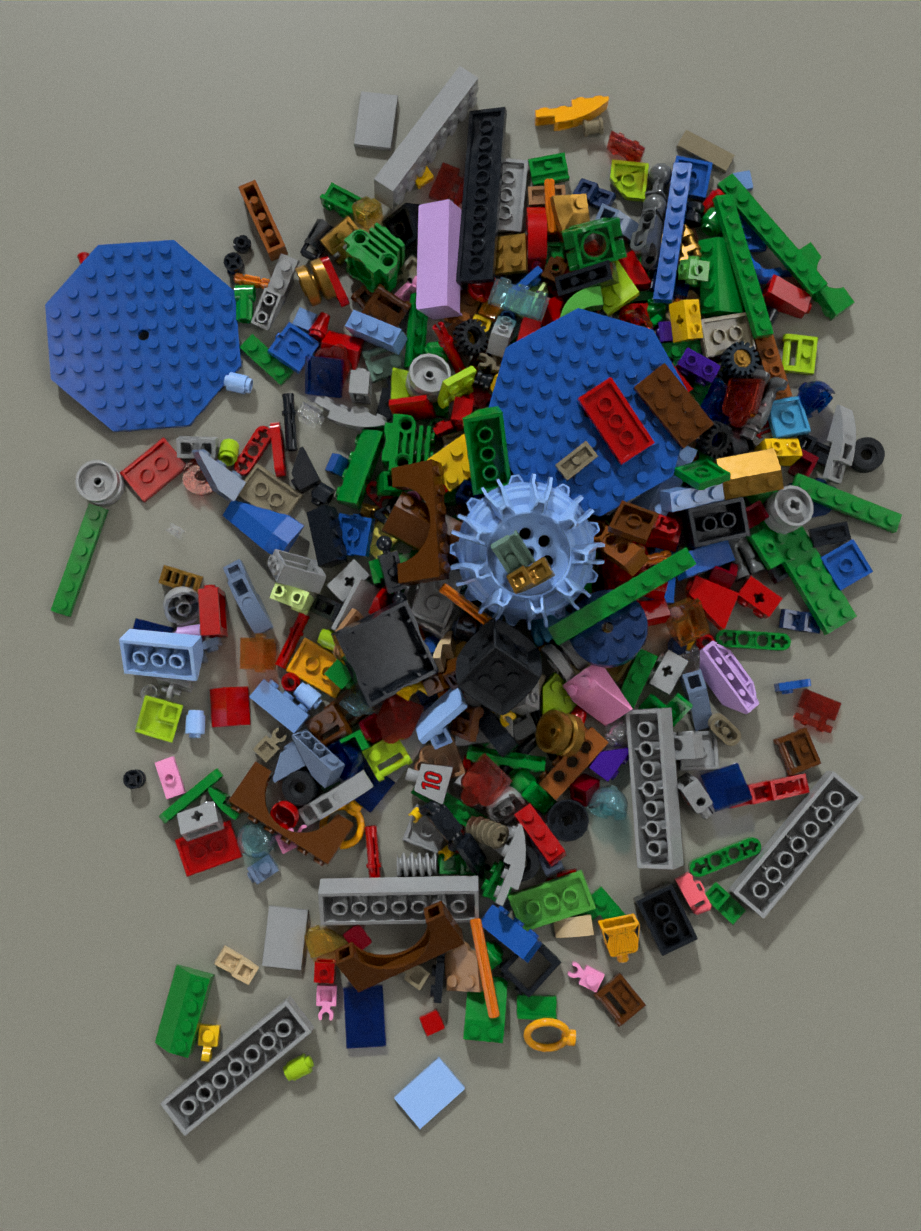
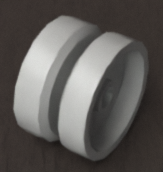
[405,353,451,403]
[75,460,125,506]
[763,485,813,534]
[541,640,588,682]

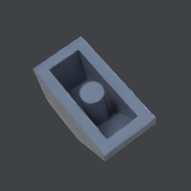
[273,741,306,783]

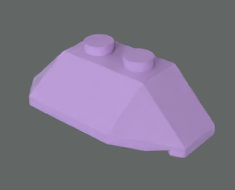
[700,641,759,714]

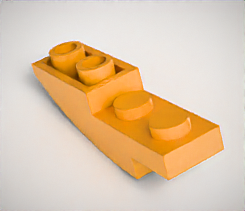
[534,95,609,131]

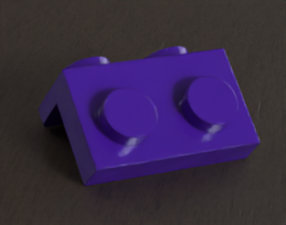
[675,348,721,387]

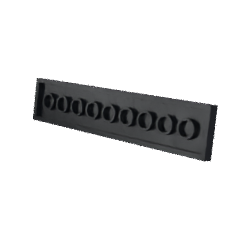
[456,107,507,285]

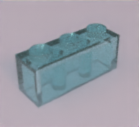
[488,277,550,322]

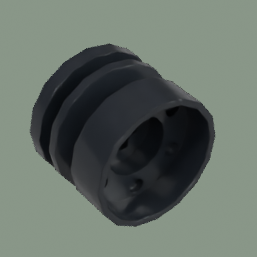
[547,799,589,842]

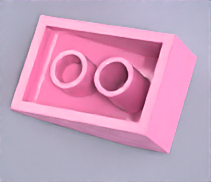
[562,665,633,727]

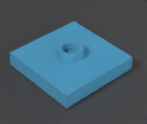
[768,396,811,439]

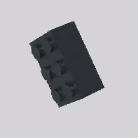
[680,497,750,548]
[633,881,698,956]

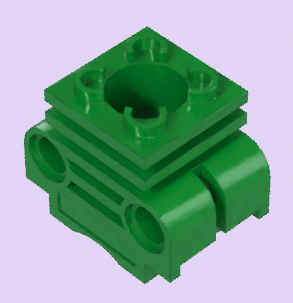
[561,217,627,272]
[344,223,405,293]
[382,414,435,471]

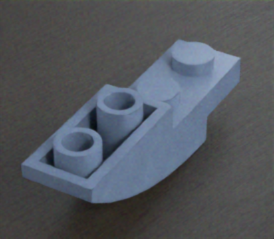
[223,559,274,636]

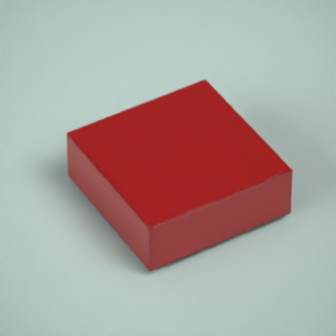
[419,1009,445,1036]

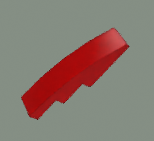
[725,773,810,808]

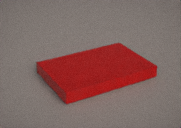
[120,437,189,502]
[175,820,243,877]

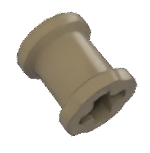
[582,117,604,137]

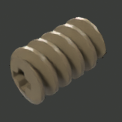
[465,816,509,849]

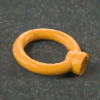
[319,800,365,849]
[523,1018,576,1052]

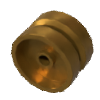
[295,258,336,307]
[536,710,585,757]

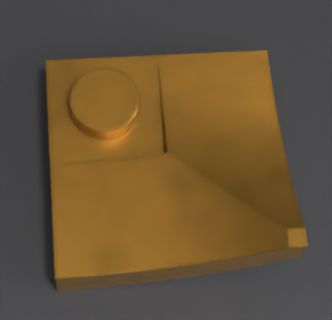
[550,194,590,233]

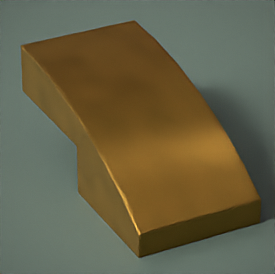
[506,557,555,594]

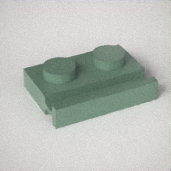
[490,530,536,575]

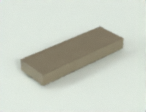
[676,130,735,173]

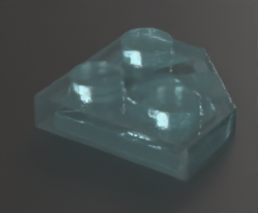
[339,684,389,716]

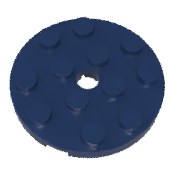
[570,590,648,668]

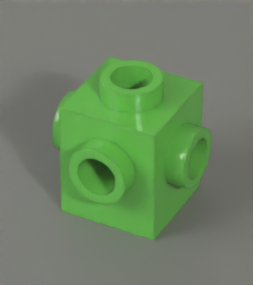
[678,256,710,285]

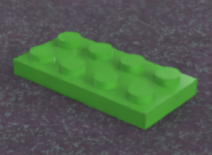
[508,870,596,931]

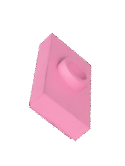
[155,756,186,799]

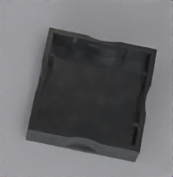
[331,599,439,708]

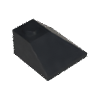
[382,203,421,249]

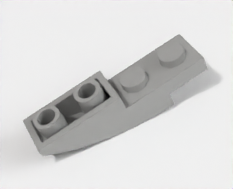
[251,253,299,331]
[314,396,388,431]
[823,405,856,484]
[298,770,374,826]
[493,823,526,906]

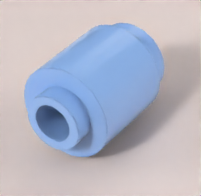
[224,372,253,395]
[293,682,323,710]
[185,710,206,738]

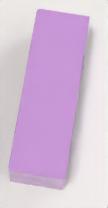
[416,199,463,320]

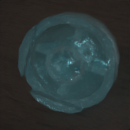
[588,785,628,820]
[237,821,276,858]

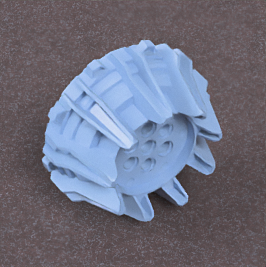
[450,473,605,630]

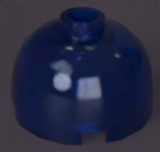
[797,380,835,419]
[327,741,363,780]

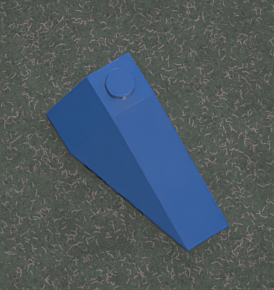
[222,500,304,555]

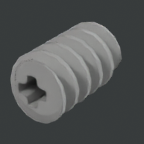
[397,852,437,877]

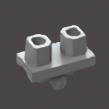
[155,677,193,699]

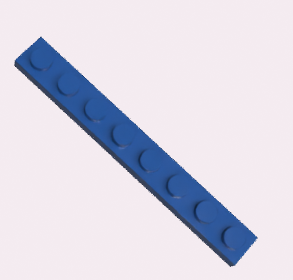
[653,162,693,303]

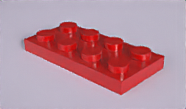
[577,377,655,465]

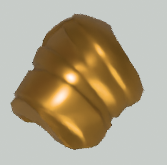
[359,502,380,523]

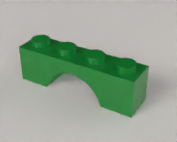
[799,242,855,321]

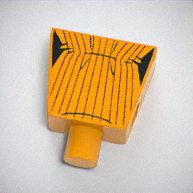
[598,913,640,963]

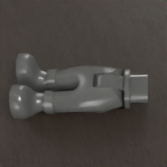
[740,370,788,441]
[728,536,765,583]

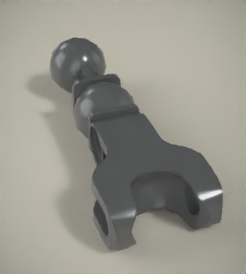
[630,163,672,271]

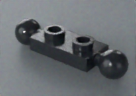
[377,536,407,603]

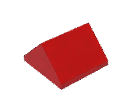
[319,330,365,374]
[210,686,251,728]

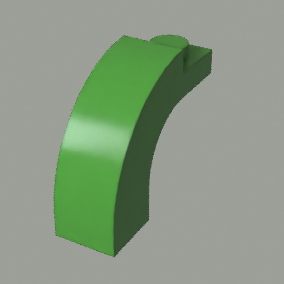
[560,286,603,317]

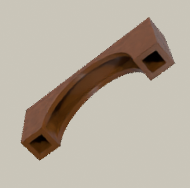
[391,459,450,586]
[229,761,354,867]
[335,901,464,992]

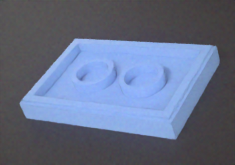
[413,687,468,745]
[394,1057,465,1129]

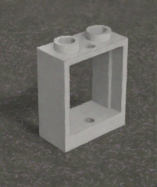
[268,549,327,593]

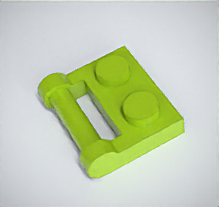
[782,334,818,376]
[437,366,477,409]
[362,732,413,782]

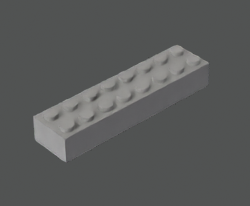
[374,66,479,210]
[626,708,684,869]
[728,771,864,919]
[318,876,479,925]
[160,996,314,1136]

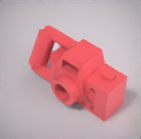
[674,872,712,915]

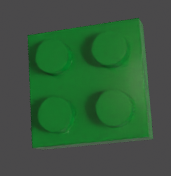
[674,458,731,491]

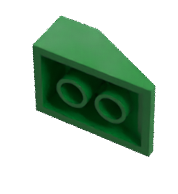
[463,976,508,1043]

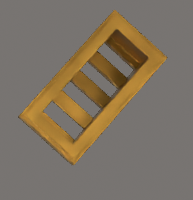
[159,565,203,593]

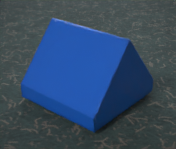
[325,453,349,478]

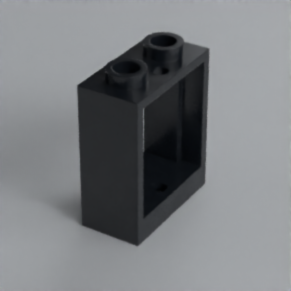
[499,939,562,997]

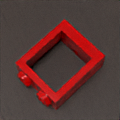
[198,585,228,638]

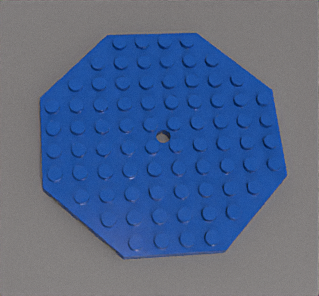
[45,240,242,432]
[488,308,687,517]

